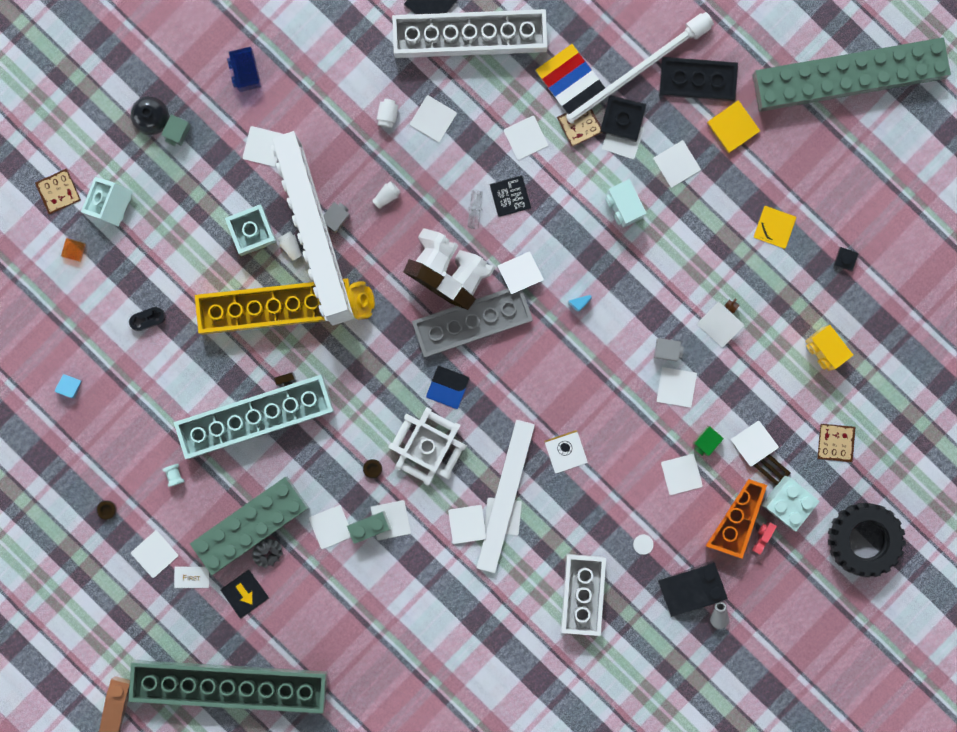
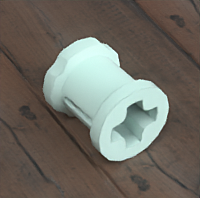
[163,464,185,487]

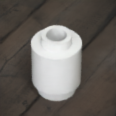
[377,99,398,128]

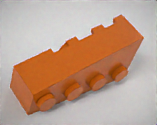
[706,479,767,559]

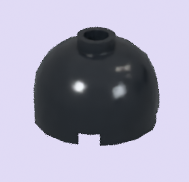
[130,96,169,135]

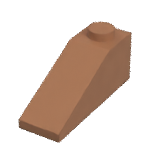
[99,676,130,732]

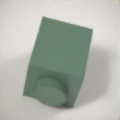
[161,114,191,146]

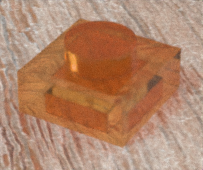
[61,238,86,262]

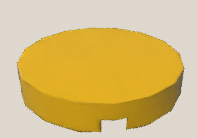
[347,281,375,320]

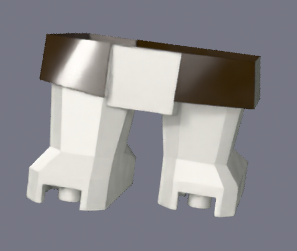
[403,228,495,310]

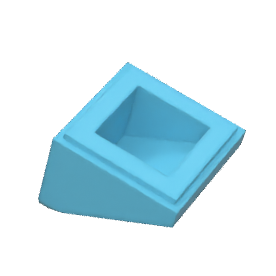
[568,295,592,312]
[55,374,82,399]

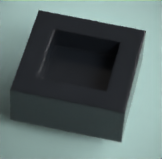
[833,247,859,272]

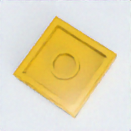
[707,100,760,154]

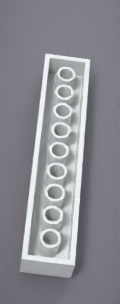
[271,131,354,326]

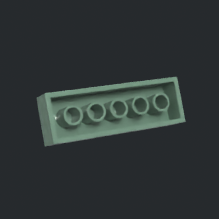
[190,476,309,575]

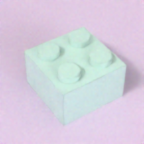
[605,179,647,228]
[225,204,277,256]
[761,476,820,531]

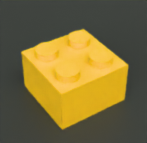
[805,325,853,371]

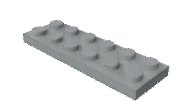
[412,288,533,358]

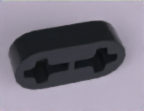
[129,307,166,331]

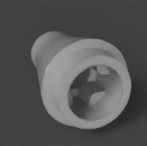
[710,602,729,629]

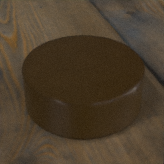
[363,459,382,478]
[97,500,117,520]

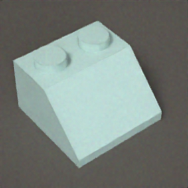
[81,177,133,227]

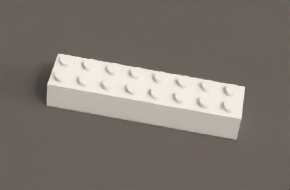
[392,9,547,58]

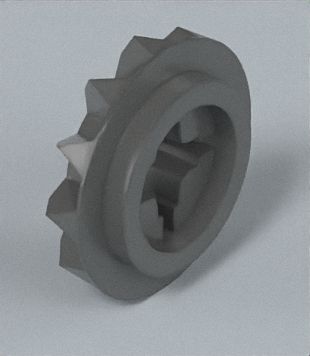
[252,539,283,568]

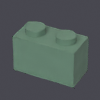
[347,511,391,544]

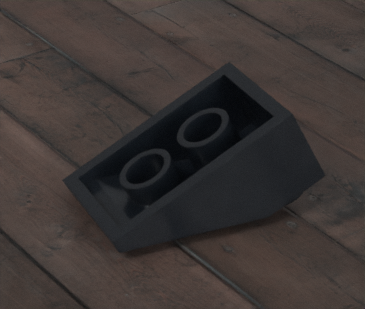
[658,561,728,617]

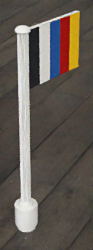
[535,12,714,124]

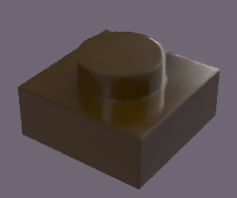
[274,372,296,387]

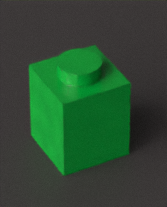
[692,426,724,456]

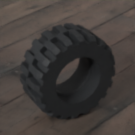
[827,503,906,578]

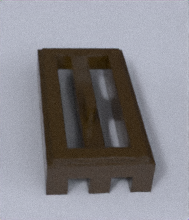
[753,454,791,485]

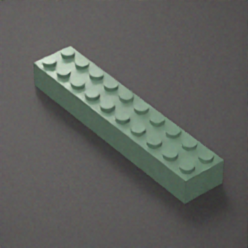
[752,37,951,112]
[128,660,327,713]

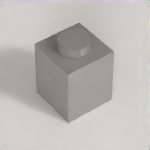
[323,202,350,234]
[654,338,684,361]

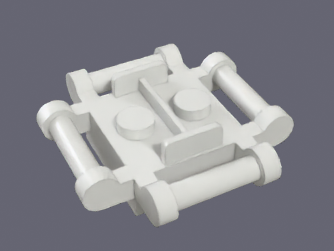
[388,407,467,486]

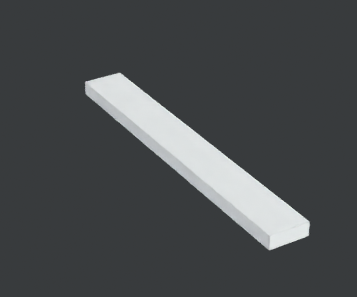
[476,419,535,573]

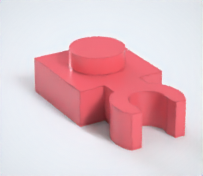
[752,522,777,555]

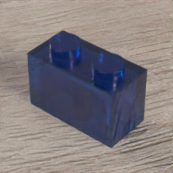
[227,47,262,92]

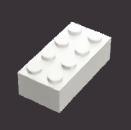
[561,554,606,636]

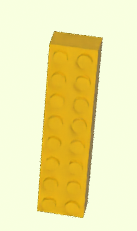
[195,278,350,335]

